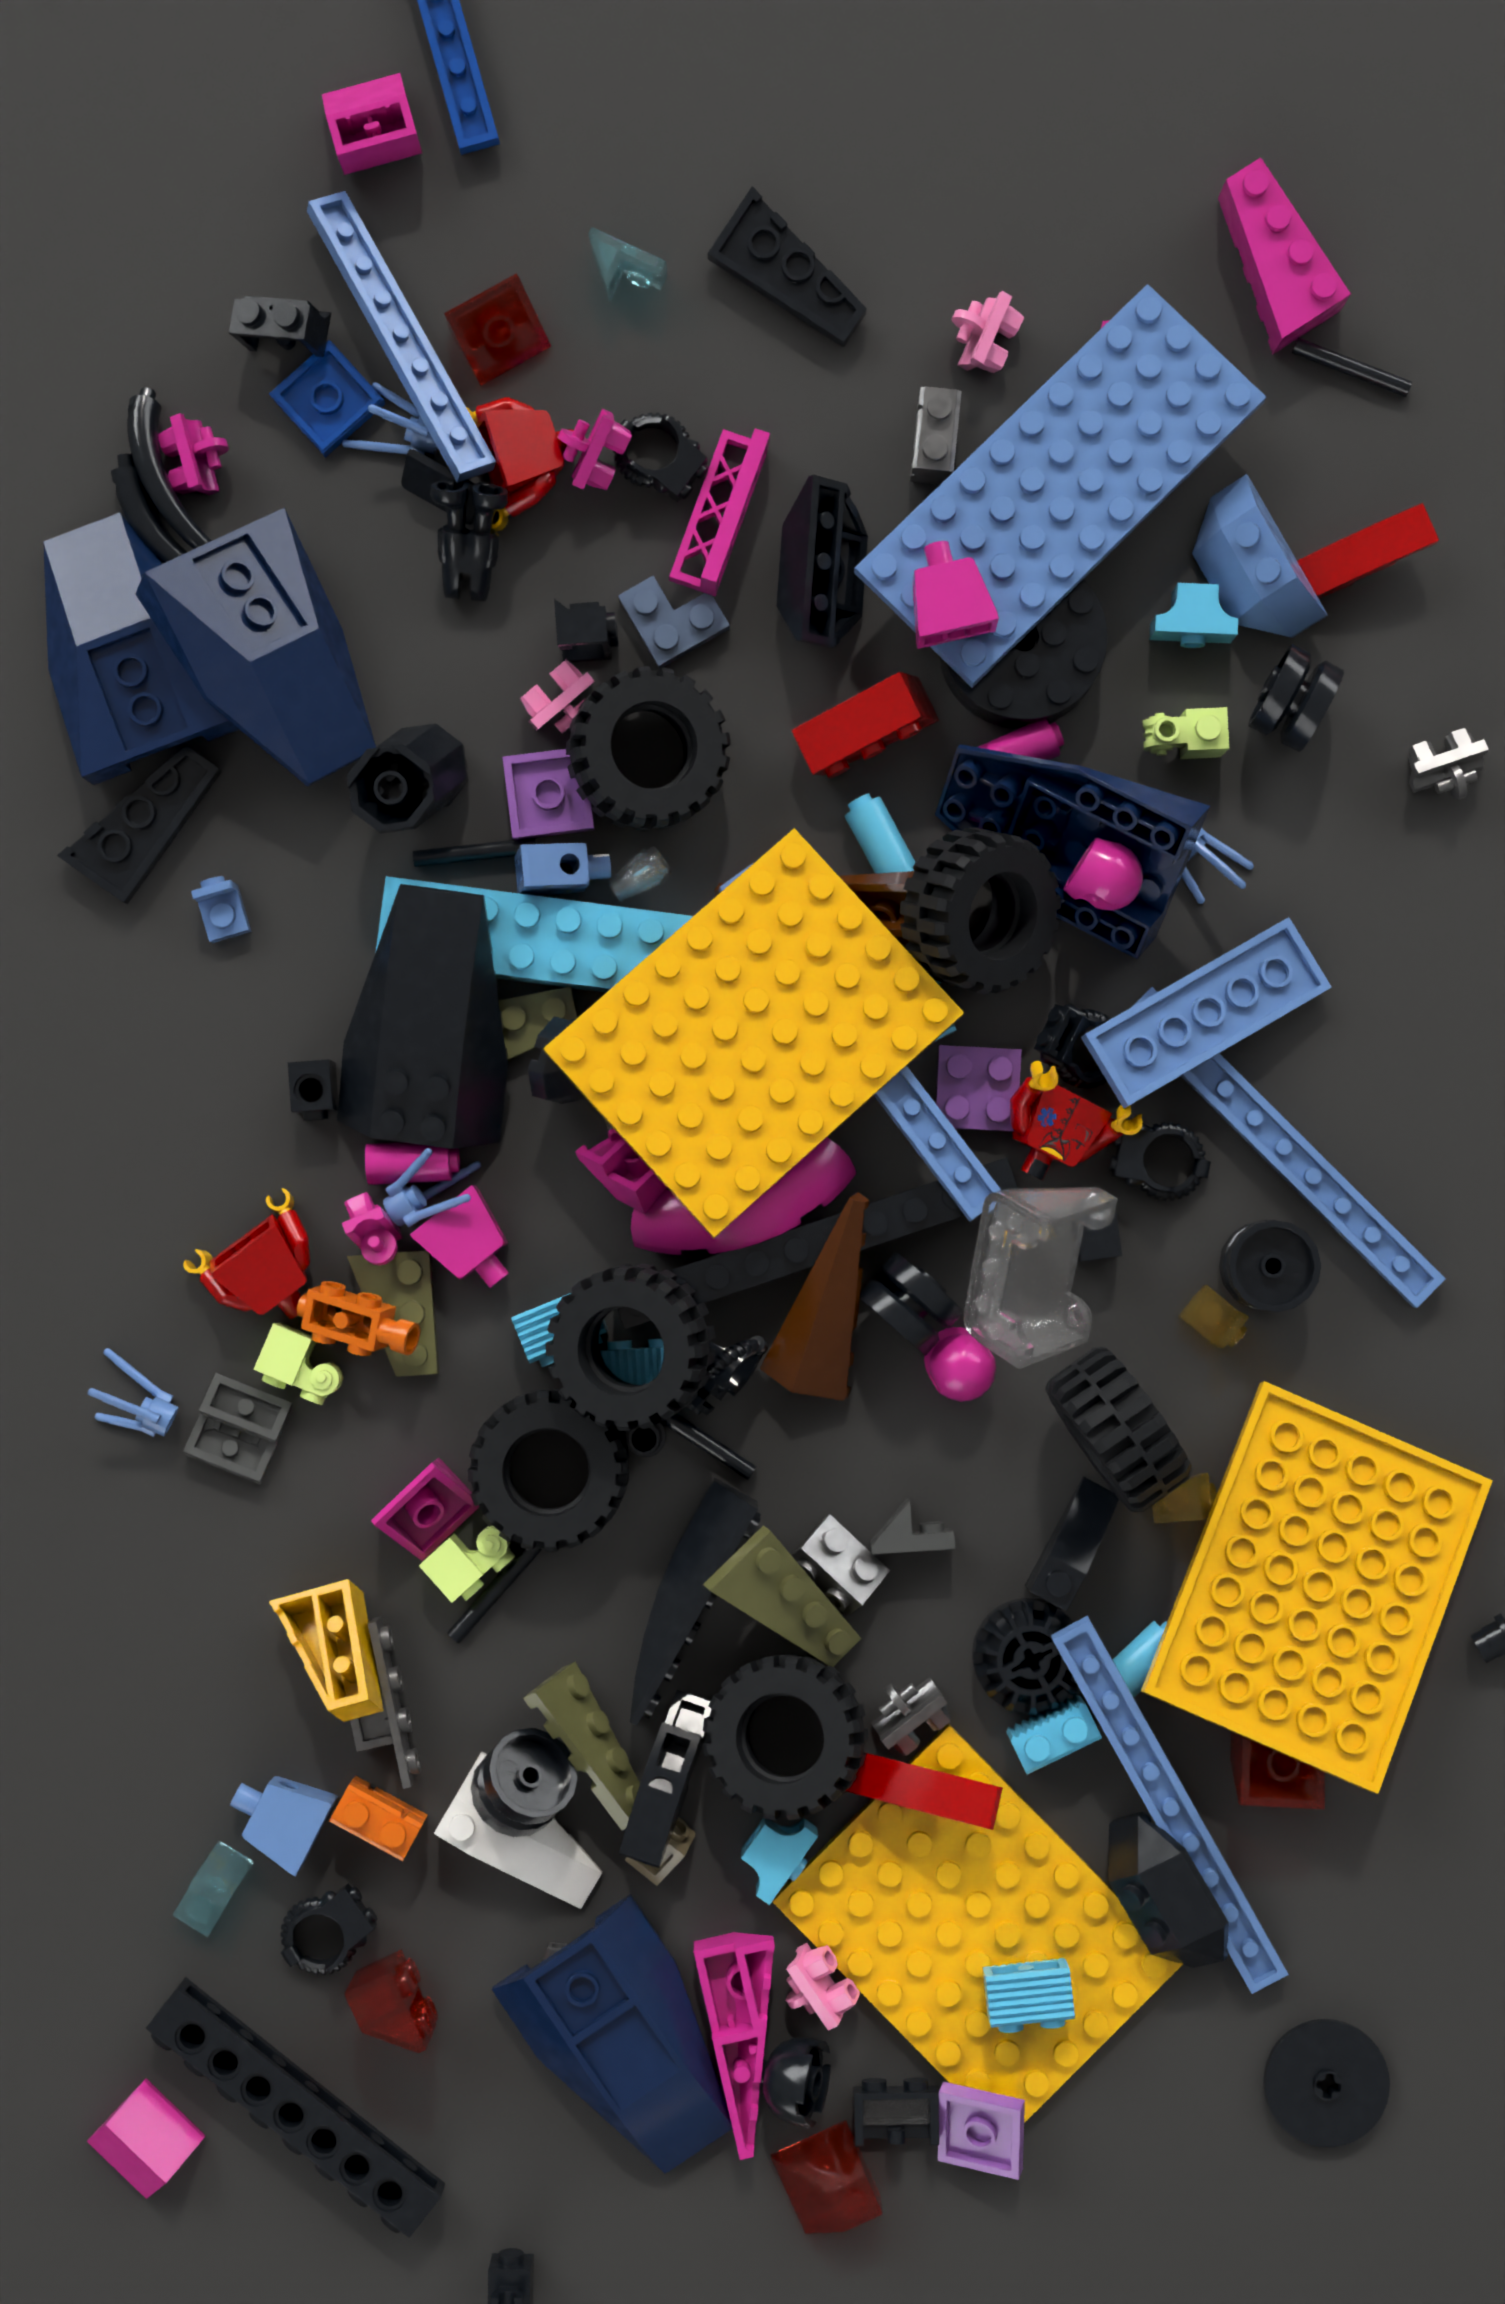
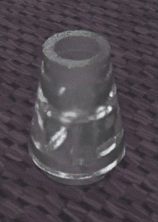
[608,846,672,902]

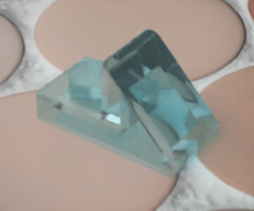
[588,227,667,301]
[172,1840,254,1937]

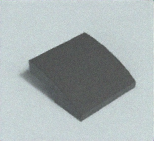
[183,1373,293,1485]

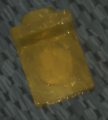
[1178,1284,1249,1349]
[1152,1473,1217,1524]

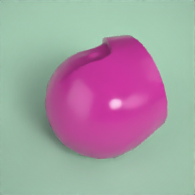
[1063,837,1143,910]
[924,1327,996,1402]

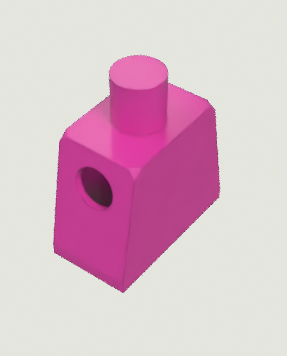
[913,541,999,649]
[410,1185,509,1288]

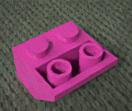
[322,73,422,175]

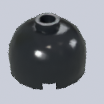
[760,2038,831,2128]

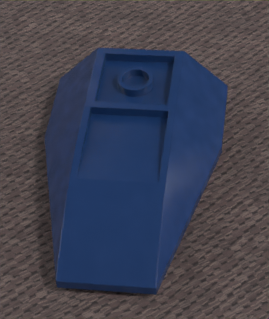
[491,1894,733,2174]

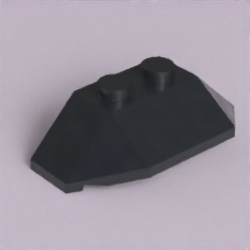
[776,475,868,648]
[1109,1811,1229,1968]

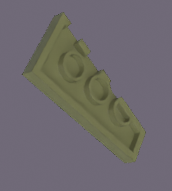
[499,987,578,1061]
[703,1525,862,1667]
[523,1661,640,1830]

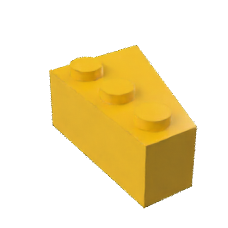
[269,1579,384,1722]

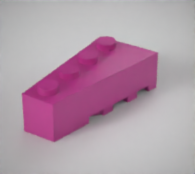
[1218,157,1351,355]

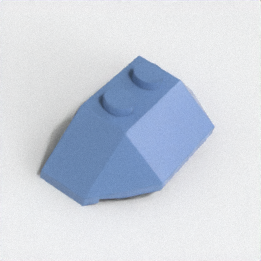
[1192,474,1328,638]

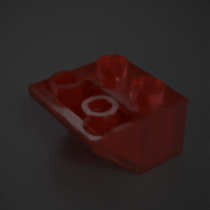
[344,1949,438,2053]

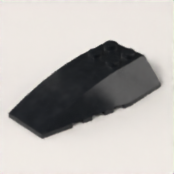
[337,884,509,1149]

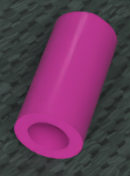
[978,719,1064,760]
[365,1142,460,1185]

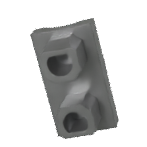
[1408,728,1489,800]
[871,1677,951,1756]

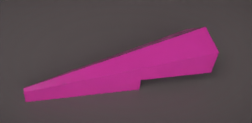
[575,1128,667,1214]
[693,1932,775,2160]

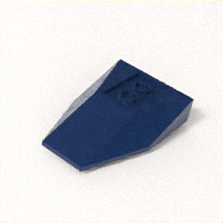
[135,507,376,787]
[43,512,239,785]
[935,744,1210,959]

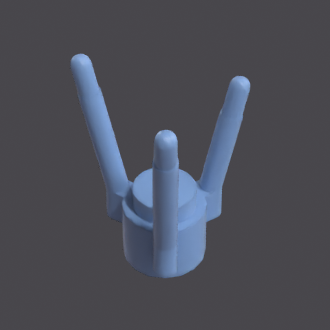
[342,382,438,455]
[1181,828,1254,904]
[383,1148,481,1227]
[88,1348,179,1437]

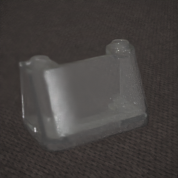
[963,1187,1118,1369]

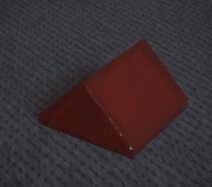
[444,274,552,386]

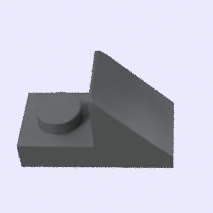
[870,1498,955,1555]

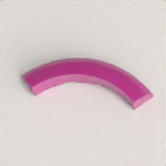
[631,1137,856,1255]

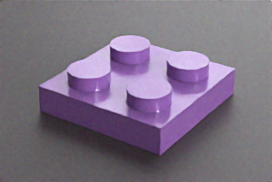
[502,749,595,840]
[935,1045,1022,1132]
[938,2081,1025,2180]

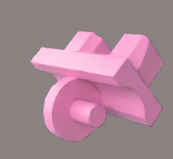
[951,291,1024,373]
[520,660,595,734]
[785,1943,860,2031]

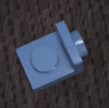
[191,876,252,943]

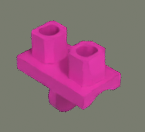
[558,408,632,490]
[158,413,229,495]
[342,1192,403,1266]

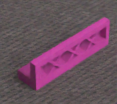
[669,428,770,597]

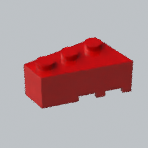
[791,672,939,779]

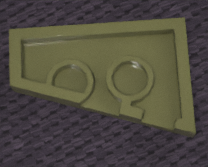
[347,1250,439,1377]

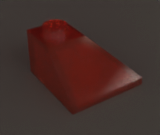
[1230,1731,1325,1810]
[771,2120,883,2234]

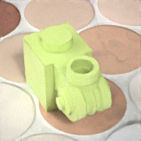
[1142,707,1229,759]
[253,1322,344,1405]
[419,1525,515,1603]

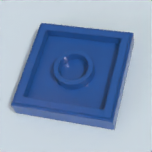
[269,340,386,458]

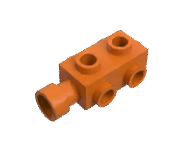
[297,1281,421,1356]

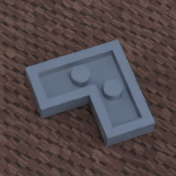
[618,575,730,669]

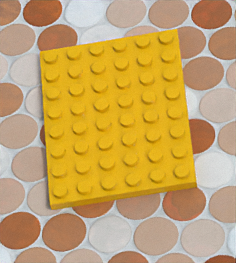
[543,828,964,1239]
[1140,1381,1493,1794]
[772,1723,1183,2123]

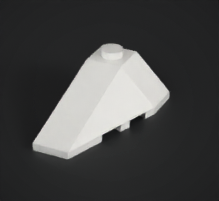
[434,1751,602,1909]

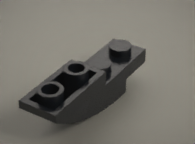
[619,1690,711,1868]

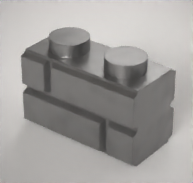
[910,386,962,484]

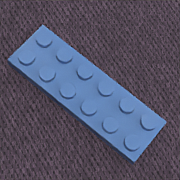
[1081,917,1332,1109]

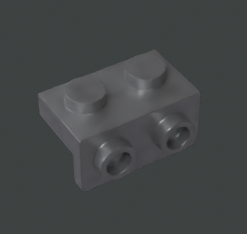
[791,1514,890,1615]

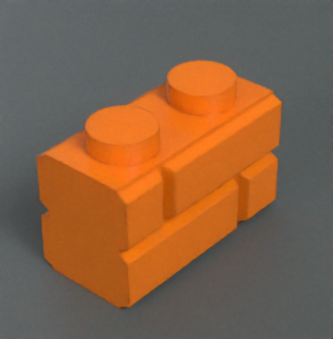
[329,1775,428,1861]

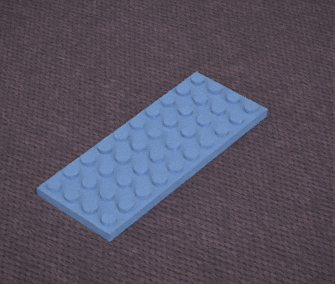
[854,284,1266,688]

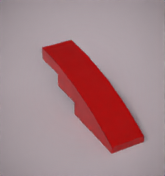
[1297,503,1439,599]
[846,1752,1003,1830]

